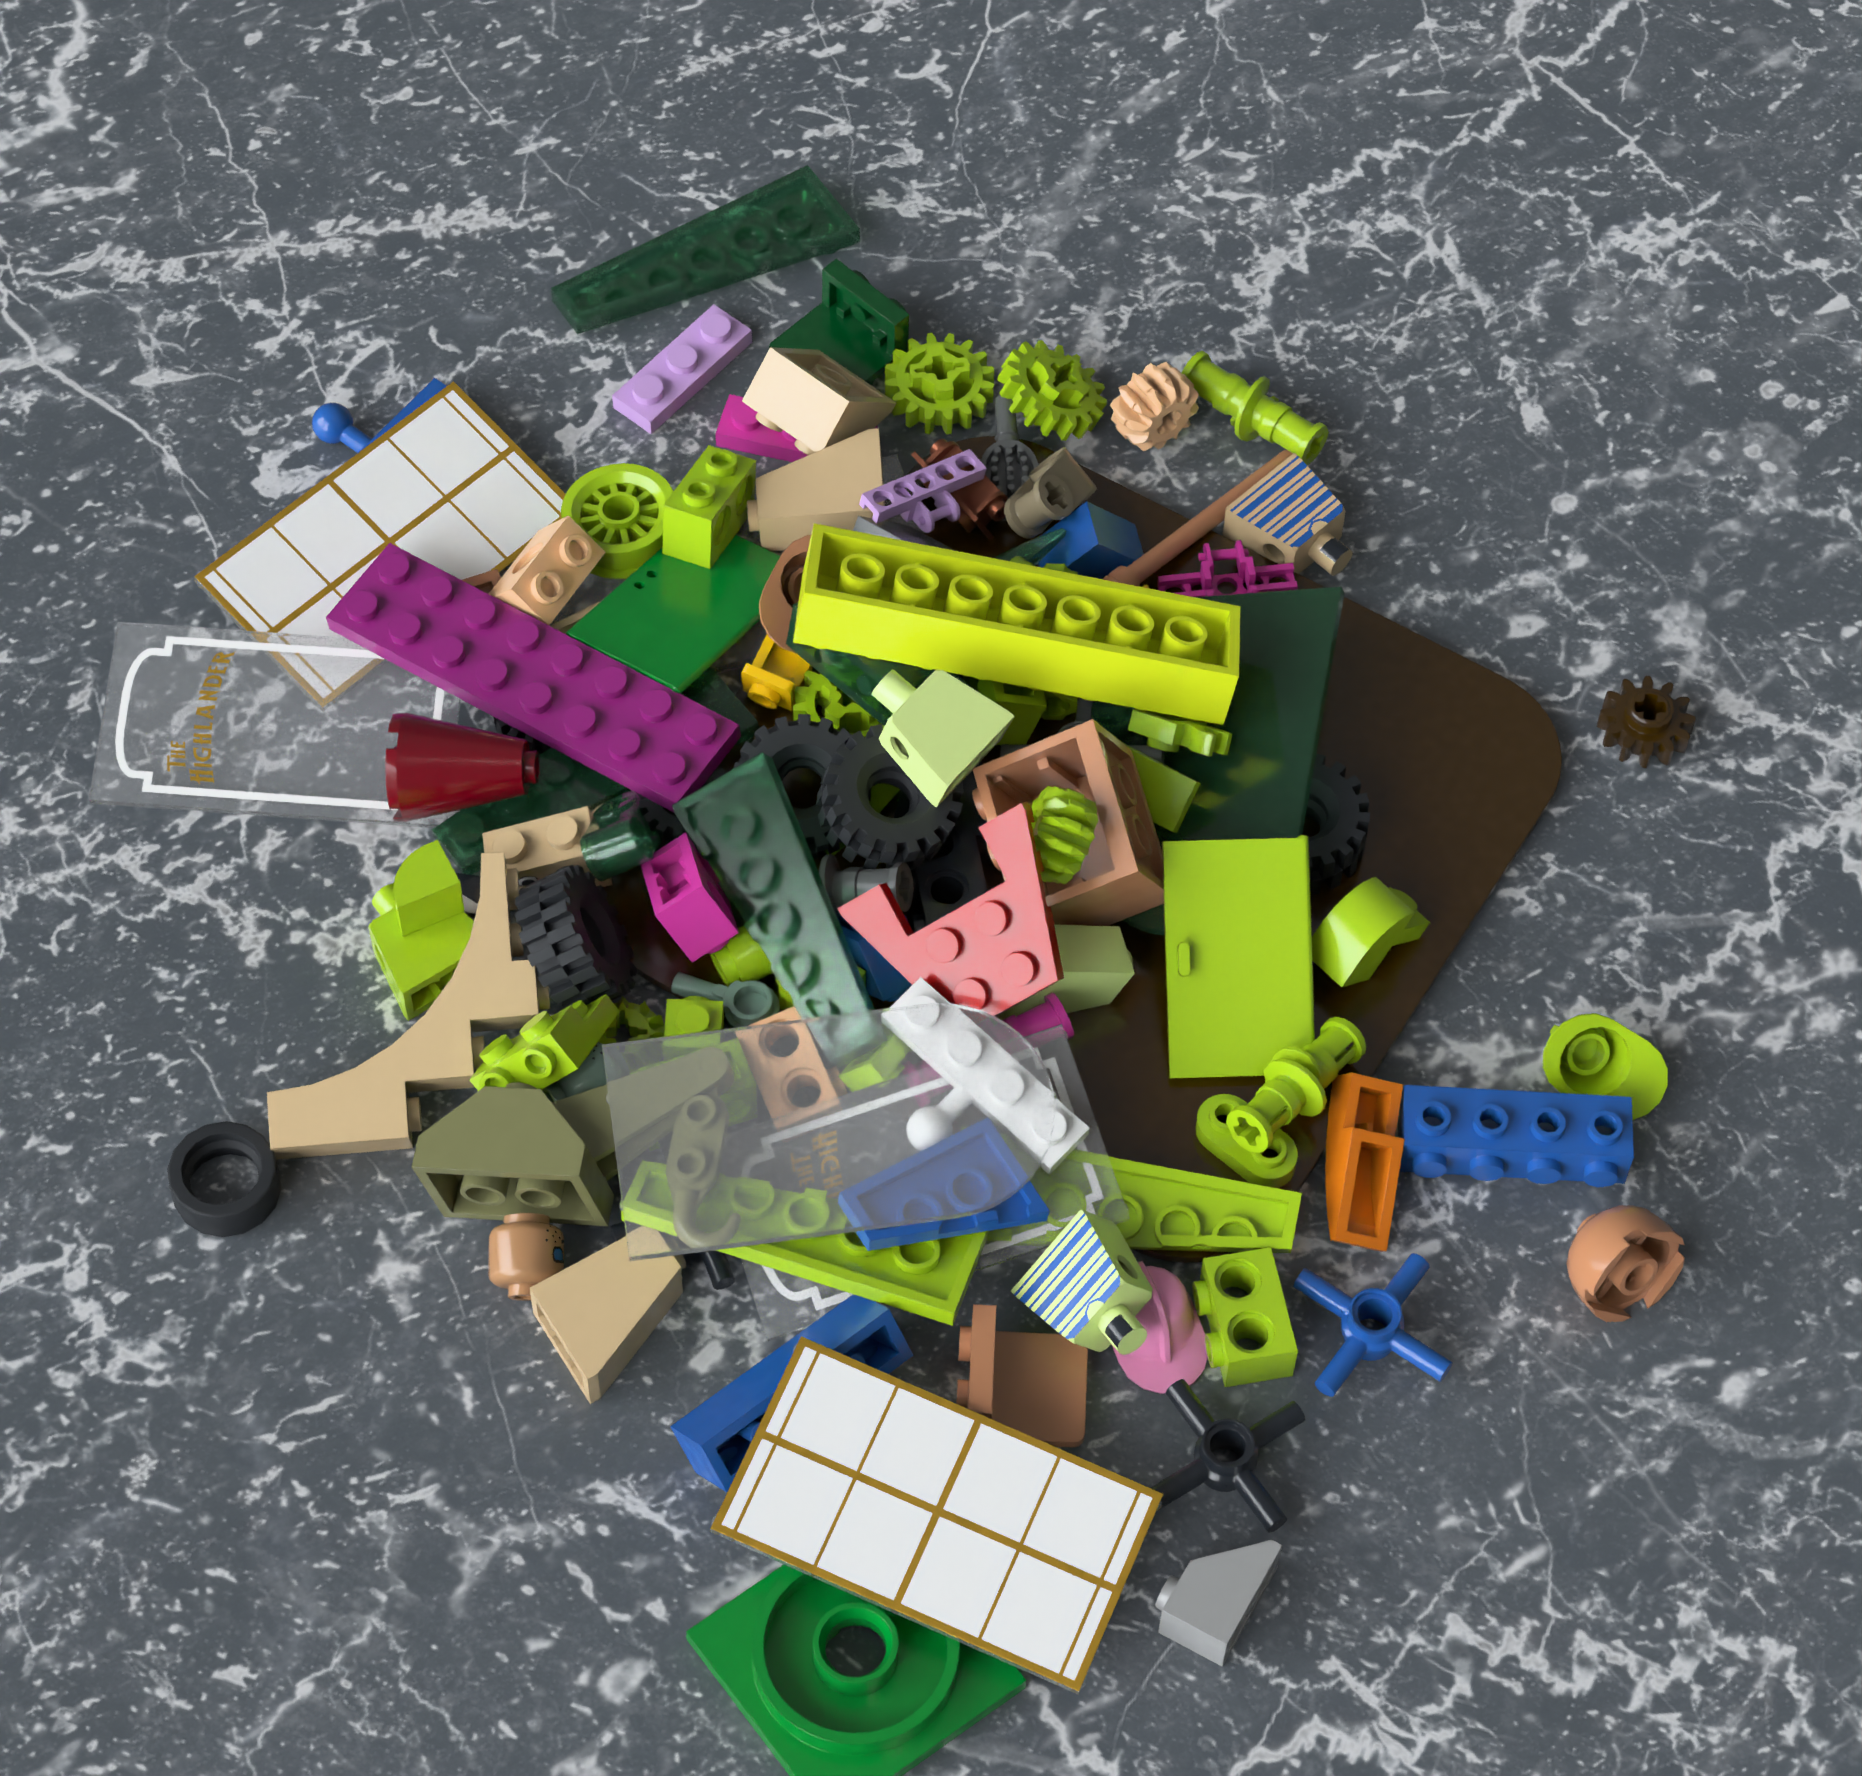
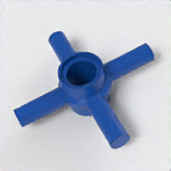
[1293,1253,1453,1397]

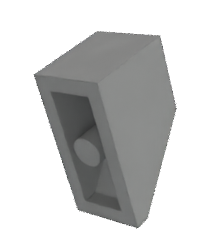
[1155,1540,1283,1667]

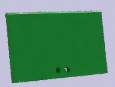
[566,535,780,694]

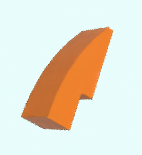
[1325,1073,1404,1252]

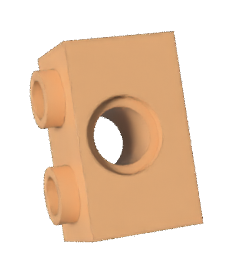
[489,515,605,625]

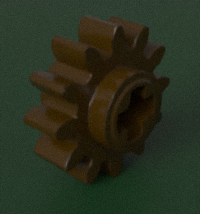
[1597,676,1696,768]

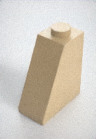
[747,428,886,551]
[530,1227,686,1404]

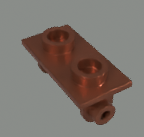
[911,439,1008,540]

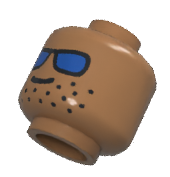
[488,1213,564,1301]

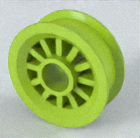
[561,463,673,579]

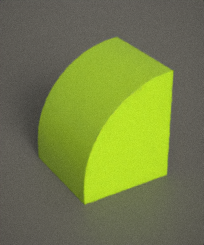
[393,840,465,937]

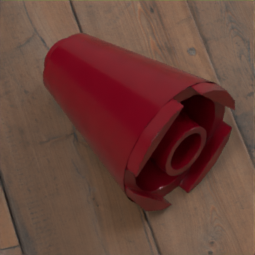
[385,712,540,822]

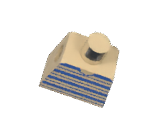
[1222,453,1352,576]

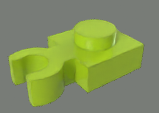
[1128,709,1232,756]

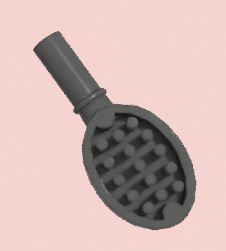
[981,395,1039,521]

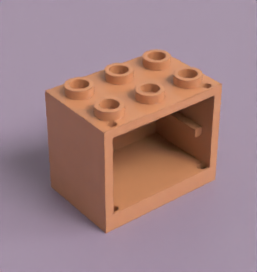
[972,719,1164,926]

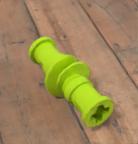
[1182,351,1329,465]
[1226,1017,1367,1153]

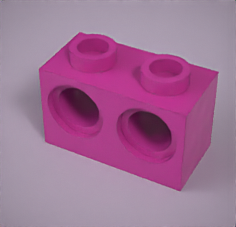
[640,832,739,963]

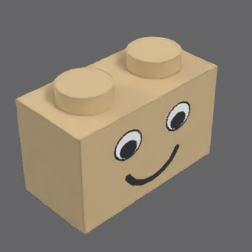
[482,806,613,911]

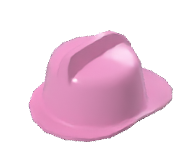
[1111,1261,1207,1394]

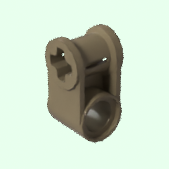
[1004,447,1097,539]

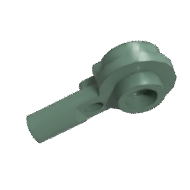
[671,972,780,1031]

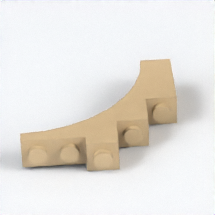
[267,852,550,1160]

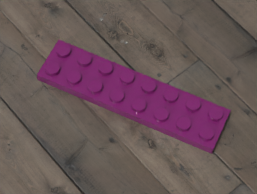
[326,543,741,815]

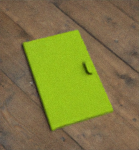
[1162,835,1315,1078]

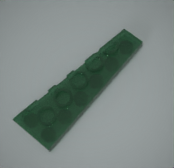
[551,165,860,334]

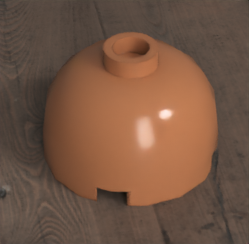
[1567,1205,1685,1322]

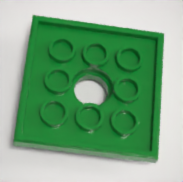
[686,1563,1026,1776]

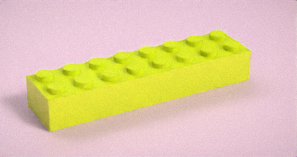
[793,523,1241,725]

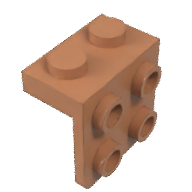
[956,1304,1088,1447]

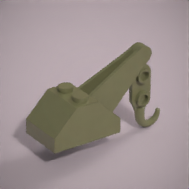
[412,1049,741,1252]

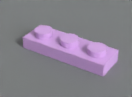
[612,304,752,434]

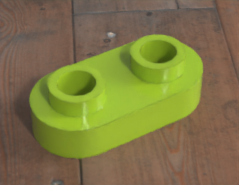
[1196,1094,1298,1188]

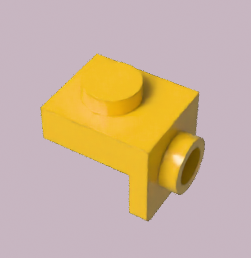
[741,634,819,711]

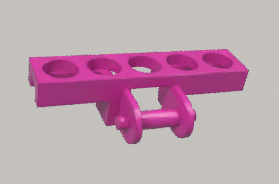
[1157,540,1298,603]

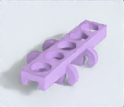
[859,449,987,533]

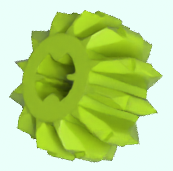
[1031,786,1098,884]

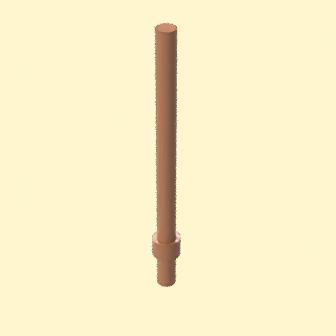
[1103,450,1293,587]

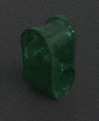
[580,791,662,882]

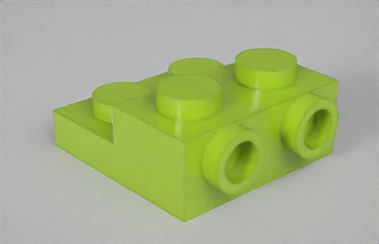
[469,994,620,1091]

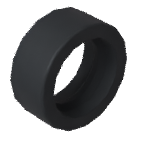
[167,1121,281,1237]

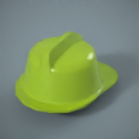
[1543,1013,1668,1120]

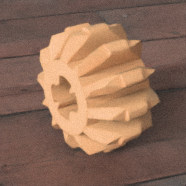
[1110,362,1199,451]

